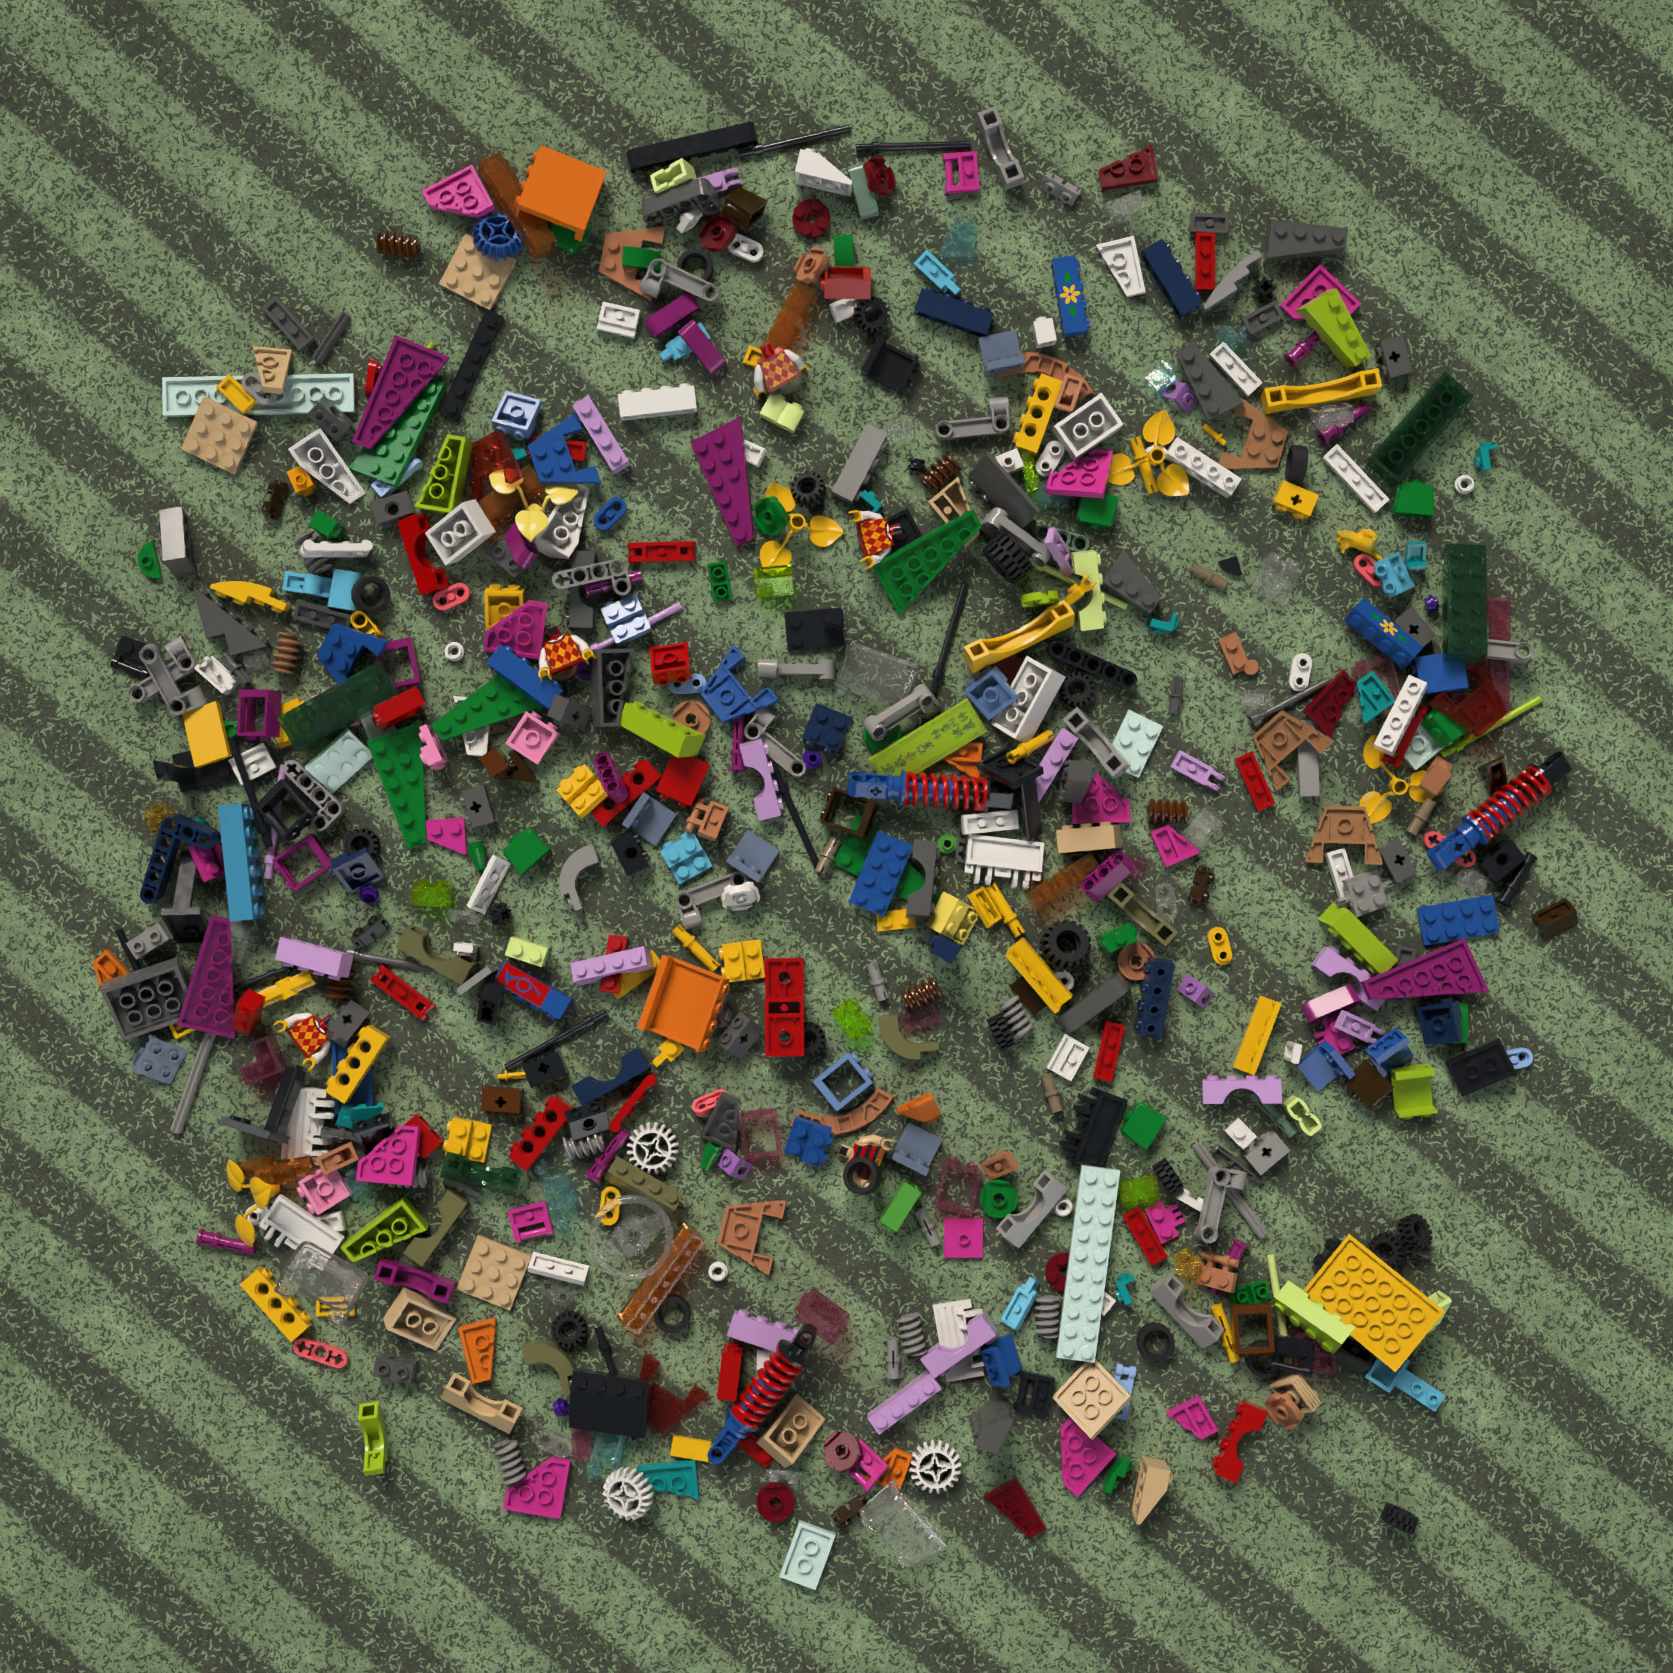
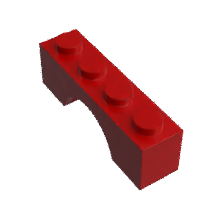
[397,514,449,595]
[1211,1399,1268,1483]

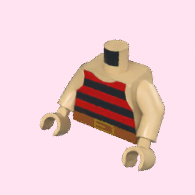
[838,1134,895,1196]

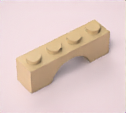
[441,1373,522,1434]

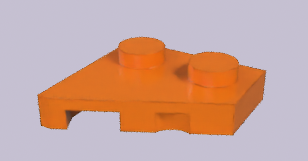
[943,742,983,779]
[92,949,131,1001]
[865,1447,913,1493]

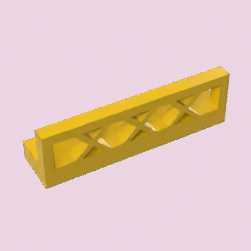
[1005,937,1073,1014]
[1233,995,1282,1076]

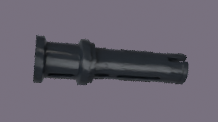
[1495,852,1538,908]

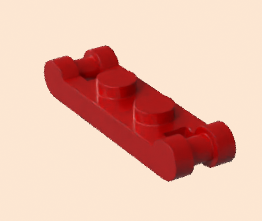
[627,541,696,563]
[1379,705,1428,769]
[370,964,437,1021]
[609,1072,657,1132]

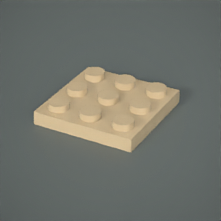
[439,233,517,311]
[181,396,258,475]
[457,1234,532,1310]
[1052,1358,1133,1440]

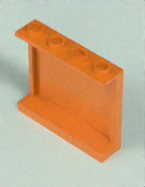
[514,145,607,241]
[637,955,730,1052]

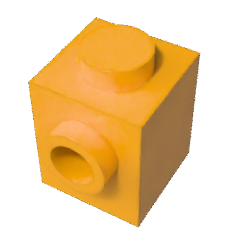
[287,466,317,497]

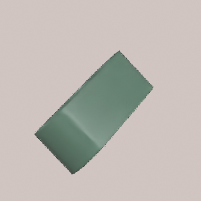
[847,162,879,220]
[1033,524,1089,553]

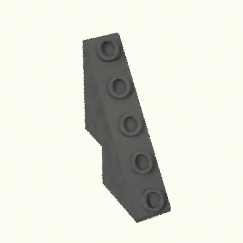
[193,587,270,657]

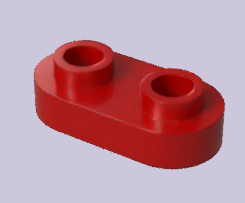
[365,359,382,398]

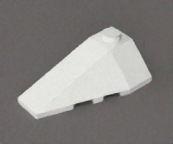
[288,428,365,504]
[534,483,589,559]

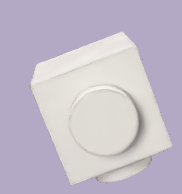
[1032,316,1057,349]
[995,448,1024,474]

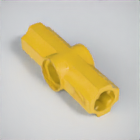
[258,969,317,1008]

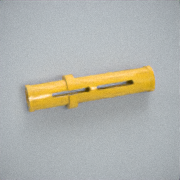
[1129,436,1159,495]
[1006,730,1054,764]
[985,882,1025,938]
[671,924,720,972]
[1210,1303,1242,1363]

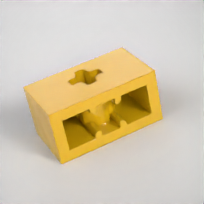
[1271,480,1319,520]

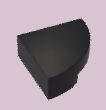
[1218,556,1242,576]

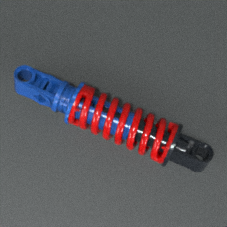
[1426,751,1572,871]
[847,770,1018,813]
[707,1324,817,1464]

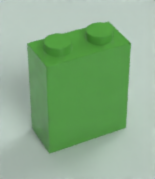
[879,1177,922,1232]

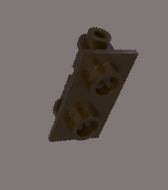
[262,479,289,521]
[1188,865,1215,906]
[831,1494,872,1529]

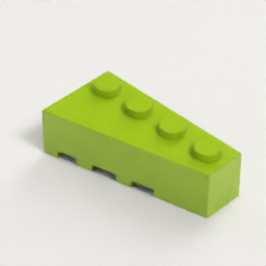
[1295,288,1371,368]
[415,434,473,515]
[619,701,706,758]
[1318,903,1398,975]
[341,1195,429,1263]
[1271,1280,1355,1354]

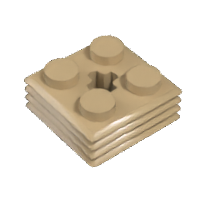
[1269,1373,1322,1414]

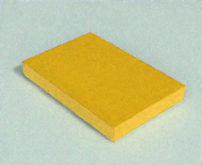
[182,701,232,768]

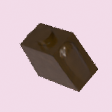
[721,187,768,230]
[1345,1060,1394,1108]

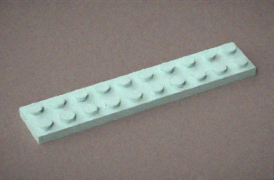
[162,373,356,417]
[1056,1165,1120,1363]

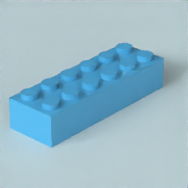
[218,803,266,922]

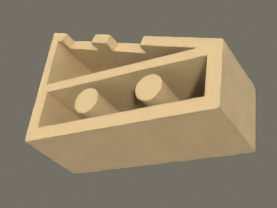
[928,477,980,548]
[1056,821,1122,853]

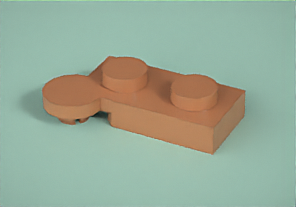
[1217,632,1259,675]

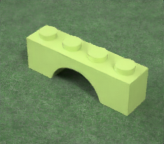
[1071,550,1106,631]

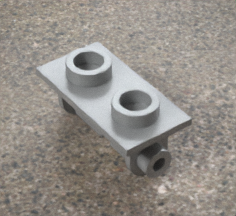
[1040,172,1081,206]

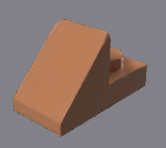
[1054,373,1084,413]
[1418,755,1453,796]
[316,1141,360,1175]
[980,1150,1019,1180]

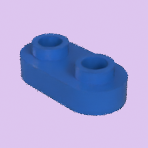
[594,497,627,531]

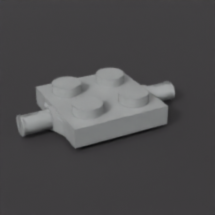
[1335,869,1394,917]

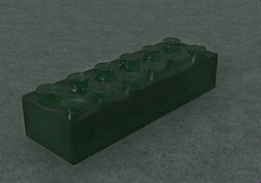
[1364,371,1474,487]
[1442,544,1488,662]
[277,661,401,753]

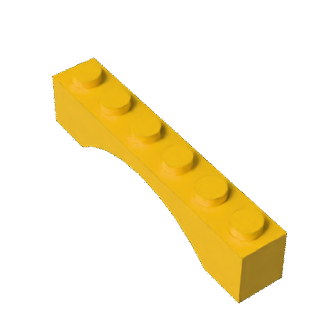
[1260,368,1382,414]
[964,600,1075,673]

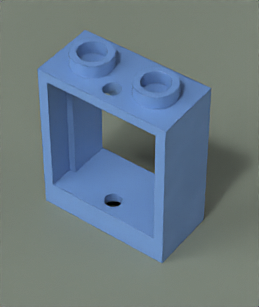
[813,1051,873,1111]

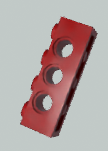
[590,759,662,827]
[508,1094,575,1171]

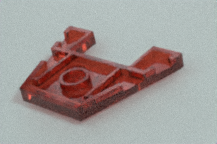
[467,429,523,502]
[1429,658,1507,737]
[639,1353,709,1434]

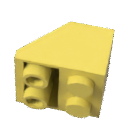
[926,891,979,945]

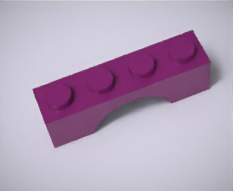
[373,1257,457,1304]

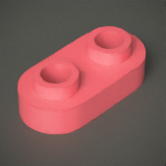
[1353,554,1383,587]
[433,583,471,611]
[692,1089,727,1117]

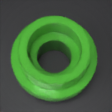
[938,834,957,853]

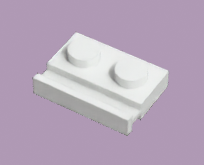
[597,302,641,339]
[228,743,277,785]
[1046,1034,1089,1081]

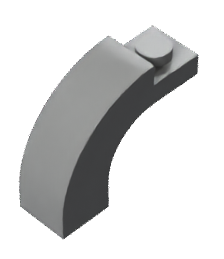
[559,844,600,911]

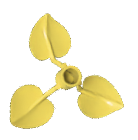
[489,468,579,542]

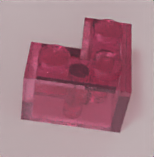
[239,1034,286,1085]
[1292,1329,1336,1373]

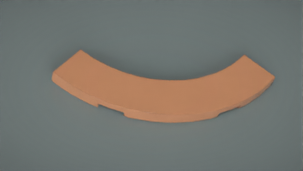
[997,352,1093,402]
[789,1087,894,1135]

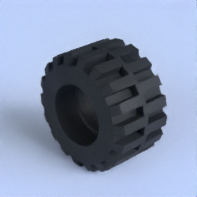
[983,533,1032,584]
[1039,919,1092,972]

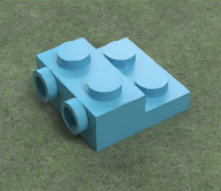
[1373,552,1415,598]
[660,832,713,885]

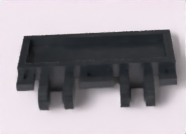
[1059,1087,1128,1167]

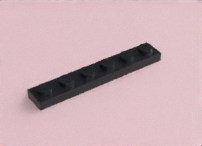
[439,309,504,422]

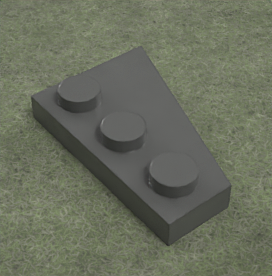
[700,1091,740,1152]

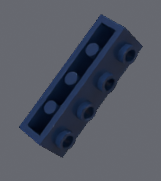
[1133,957,1175,1039]

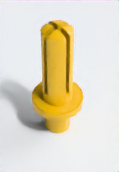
[1202,423,1227,446]
[497,1071,526,1082]

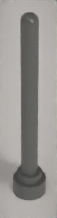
[1247,677,1332,728]
[346,947,434,972]

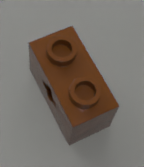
[479,748,513,780]
[481,1086,523,1116]

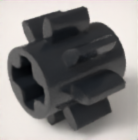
[1251,276,1277,302]
[487,902,512,926]

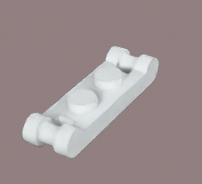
[299,540,373,557]

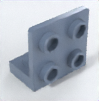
[978,330,1025,376]
[622,792,676,845]
[726,830,779,883]
[130,1032,187,1084]
[891,1122,942,1176]

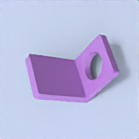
[1160,380,1198,414]
[1177,974,1215,1009]
[715,1147,753,1181]

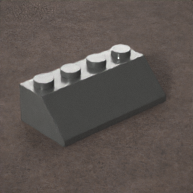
[969,1399,1014,1455]

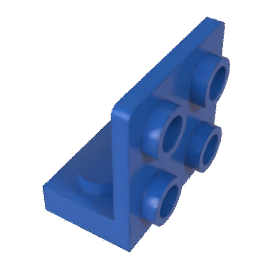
[1365,1028,1413,1077]
[1296,1040,1356,1091]
[980,1334,1022,1388]

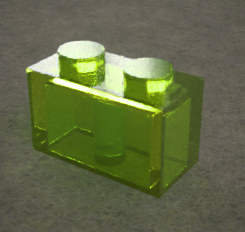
[753,565,794,598]
[411,878,454,908]
[831,997,873,1042]
[1118,1174,1161,1209]

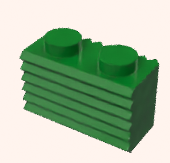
[309,510,346,543]

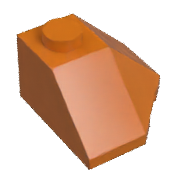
[896,1091,941,1123]

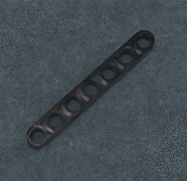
[626,122,758,173]

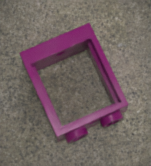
[375,637,423,694]
[237,689,282,741]
[273,833,332,891]

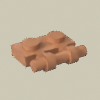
[685,797,729,842]
[1196,1251,1239,1293]

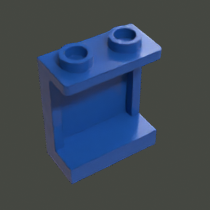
[1410,650,1469,698]

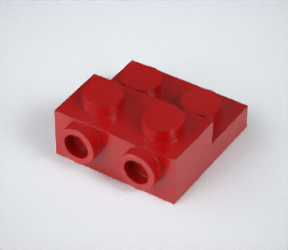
[649,642,692,686]

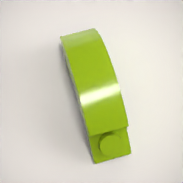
[358,1401,388,1476]

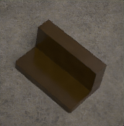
[1532,898,1578,941]
[1010,976,1048,1016]

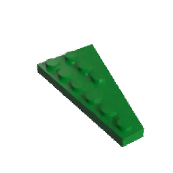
[348,380,447,488]
[872,508,982,615]
[430,675,542,741]
[366,721,426,849]
[832,812,942,908]

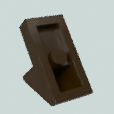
[507,750,539,783]
[1477,756,1508,795]

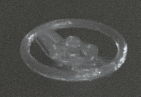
[589,1195,674,1281]

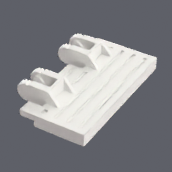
[964,834,1044,890]
[281,1087,335,1165]
[259,1194,344,1269]
[933,1299,985,1382]

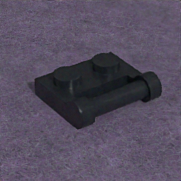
[110,635,154,680]
[1271,1334,1315,1378]
[1013,1370,1055,1416]

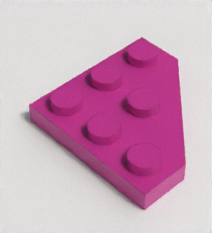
[422,165,496,218]
[1279,264,1361,320]
[1046,449,1113,498]
[483,600,548,660]
[1071,772,1130,824]
[356,1125,421,1186]
[1060,1416,1116,1497]
[503,1456,571,1519]

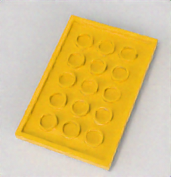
[1303,1234,1445,1372]

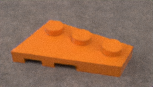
[458,1317,496,1384]

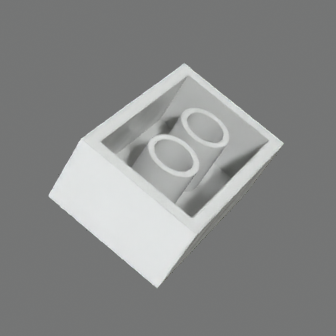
[1052,393,1123,461]
[425,499,496,566]

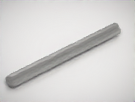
[170,1032,216,1134]
[1193,1142,1268,1239]

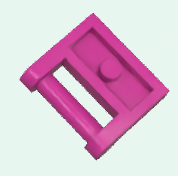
[942,151,979,195]
[188,839,225,882]
[508,1201,554,1244]
[847,1439,889,1493]

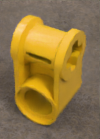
[350,611,385,638]

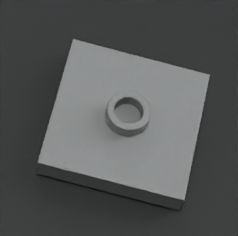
[457,964,497,995]

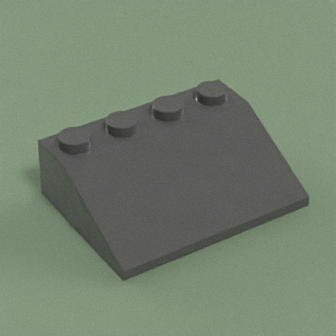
[968,452,1041,530]
[101,957,189,1041]

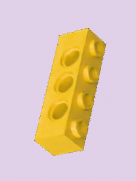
[1012,373,1063,456]
[325,1025,390,1104]
[240,1266,313,1342]

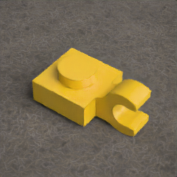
[1065,574,1097,605]
[652,1038,685,1067]

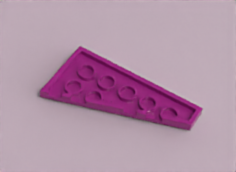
[690,417,755,547]
[177,914,235,1039]

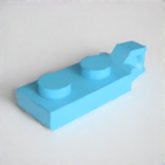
[913,250,961,297]
[659,322,711,362]
[1000,1277,1040,1331]

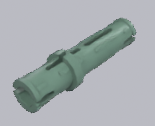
[1248,1091,1297,1138]

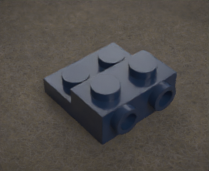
[802,703,852,755]
[329,848,385,894]
[1416,997,1463,1045]

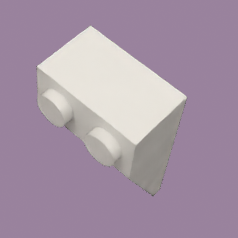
[795,148,852,197]

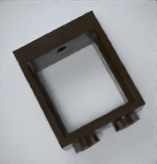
[820,787,880,840]

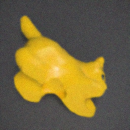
[1336,529,1383,561]

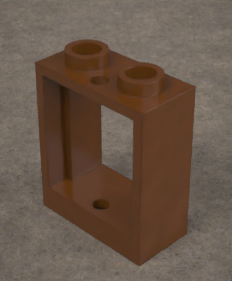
[1229,1303,1275,1357]

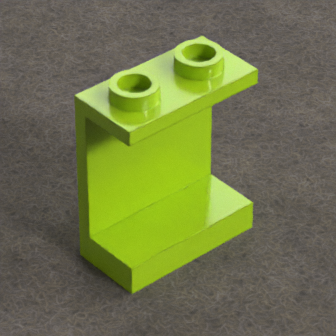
[1390,1064,1438,1120]

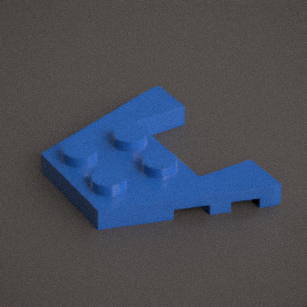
[527,413,601,485]
[317,623,389,703]
[700,644,779,724]

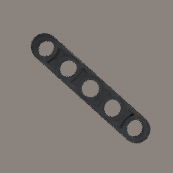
[1048,641,1137,690]

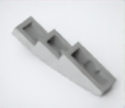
[1201,250,1262,314]
[1295,720,1320,796]

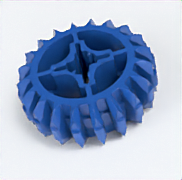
[472,211,524,262]

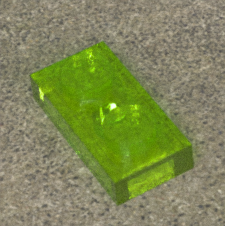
[1021,450,1040,494]

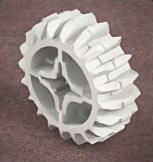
[627,1122,679,1174]
[909,1440,961,1494]
[602,1466,654,1521]

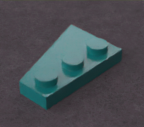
[637,1460,699,1500]

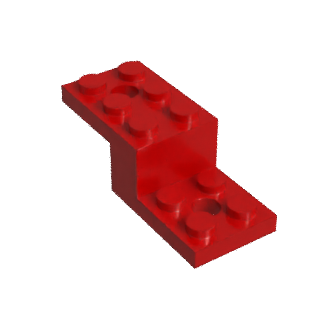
[765,958,805,1057]

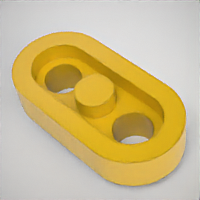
[1207,927,1232,965]
[599,1186,621,1225]

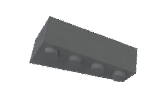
[1263,220,1348,264]
[1176,342,1245,422]
[591,649,634,727]

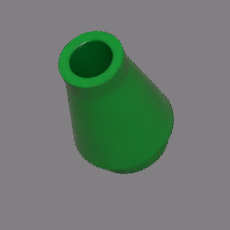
[466,841,487,870]
[700,1141,723,1171]

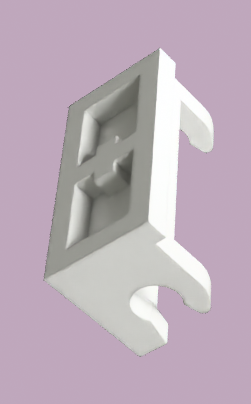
[194,656,240,695]

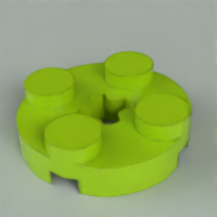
[1020,591,1059,609]

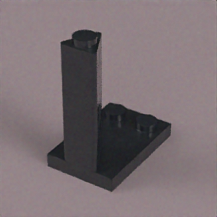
[784,607,845,651]
[153,745,238,792]
[976,748,1044,841]
[160,849,208,943]
[219,1064,307,1144]

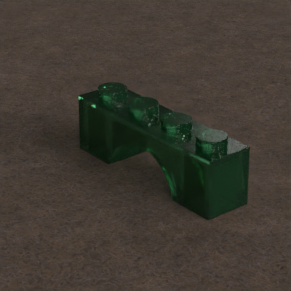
[440,1151,522,1196]

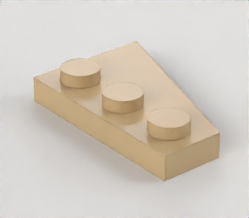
[253,346,292,394]

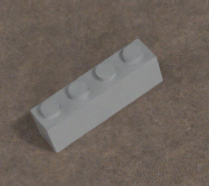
[832,423,889,504]

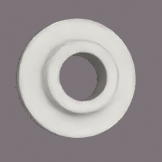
[1454,475,1474,495]
[445,642,464,661]
[1053,1197,1073,1217]
[708,1262,728,1281]

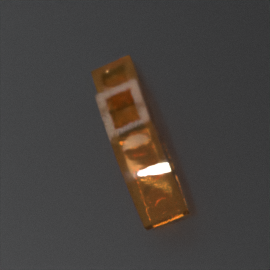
[237,1155,317,1185]

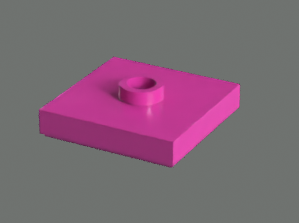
[944,1218,983,1258]

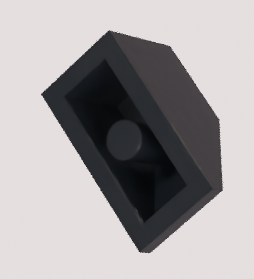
[1336,1337,1374,1375]

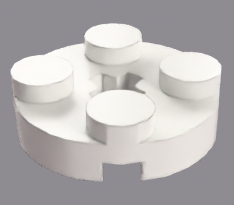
[721,882,760,910]

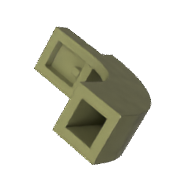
[878,1014,939,1060]
[521,1340,576,1397]

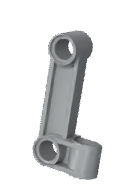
[639,259,721,303]
[935,396,1010,441]
[980,507,1052,567]
[1453,618,1533,664]
[128,635,199,703]
[139,643,208,716]
[758,659,835,680]
[863,684,942,740]
[744,707,806,778]
[676,871,748,930]
[1195,1166,1247,1243]

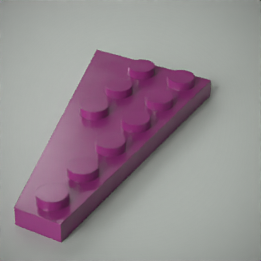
[352,335,450,450]
[1361,938,1489,1000]

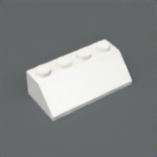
[990,656,1065,743]

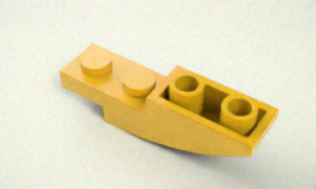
[210,581,291,614]

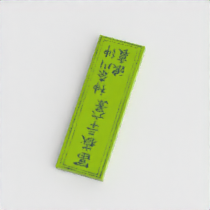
[869,698,987,776]

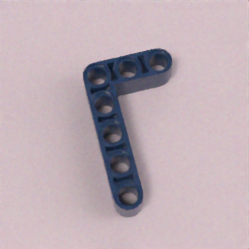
[140,814,221,904]

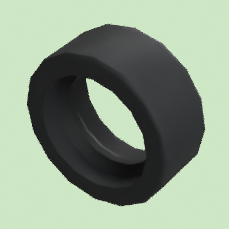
[677,249,714,282]
[1285,445,1308,482]
[351,576,390,613]
[843,1157,882,1195]
[654,1294,691,1333]
[1136,1322,1175,1361]
[1245,1339,1283,1379]

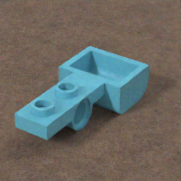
[282,569,364,612]
[1363,1356,1445,1412]

